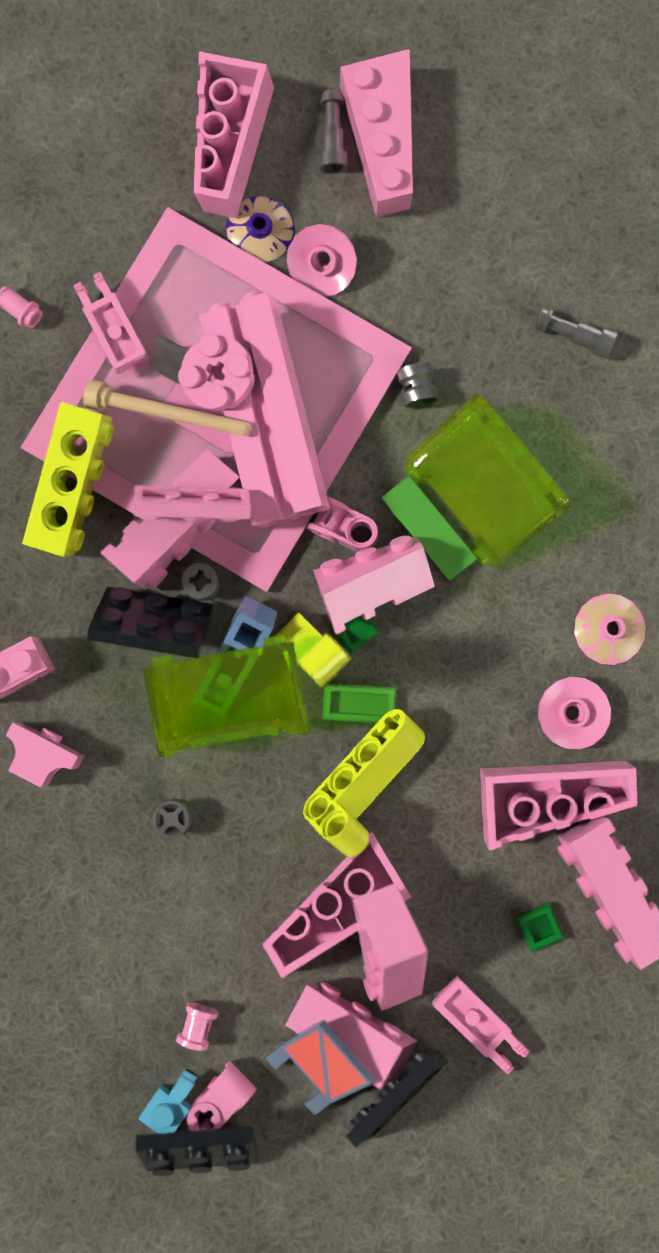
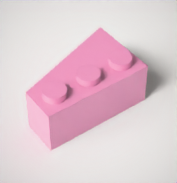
[313,536,435,635]
[353,883,428,1011]
[285,981,418,1089]

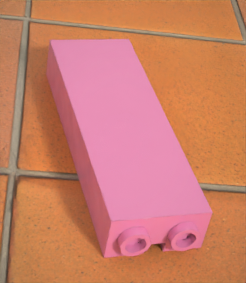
[199,291,330,529]

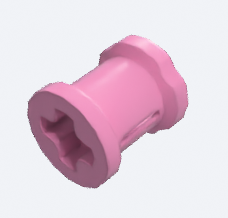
[176,1002,218,1051]

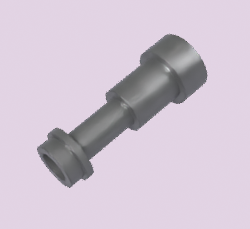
[319,89,348,174]
[535,308,618,359]

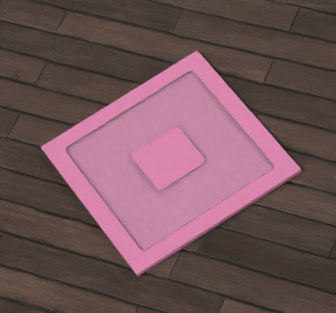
[20,207,412,592]

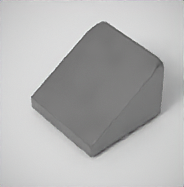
[151,335,188,384]

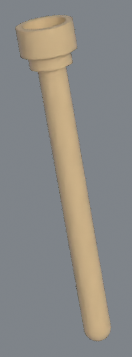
[83,380,252,436]

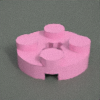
[178,334,255,411]

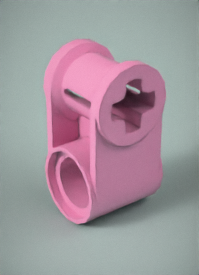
[307,496,378,552]
[187,1061,257,1131]

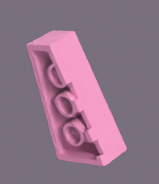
[340,49,413,218]
[194,52,274,219]
[100,448,242,590]
[480,761,638,851]
[557,816,659,970]
[262,832,411,978]

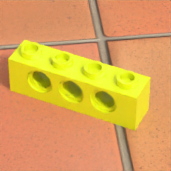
[22,402,114,557]

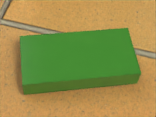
[322,683,397,723]

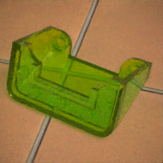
[404,394,571,569]
[142,635,309,758]

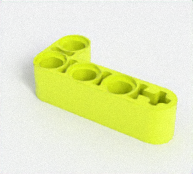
[273,613,350,687]
[303,709,425,857]

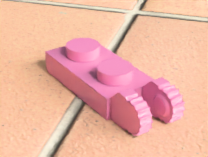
[73,272,149,375]
[432,975,530,1075]

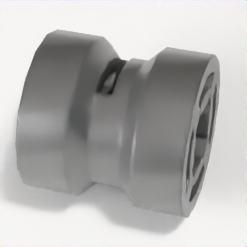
[397,362,439,408]

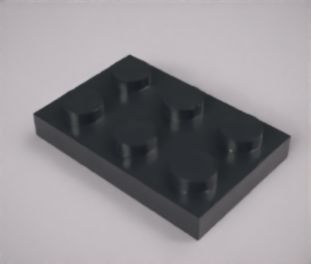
[88,587,213,659]
[346,1050,449,1148]
[136,1127,259,1176]

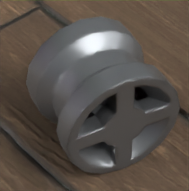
[182,563,220,601]
[153,799,192,838]

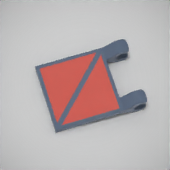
[265,1019,375,1115]

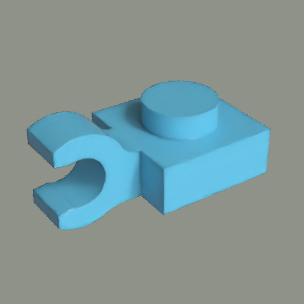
[138,1069,197,1133]

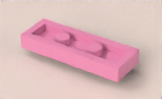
[134,485,251,522]

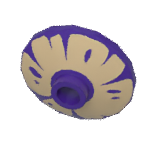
[225,196,295,263]

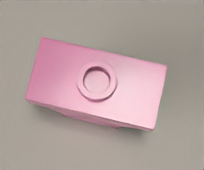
[6,722,85,788]

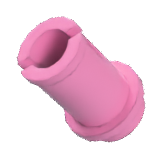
[0,286,42,328]

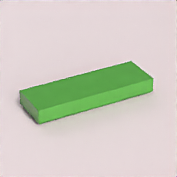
[381,476,477,582]

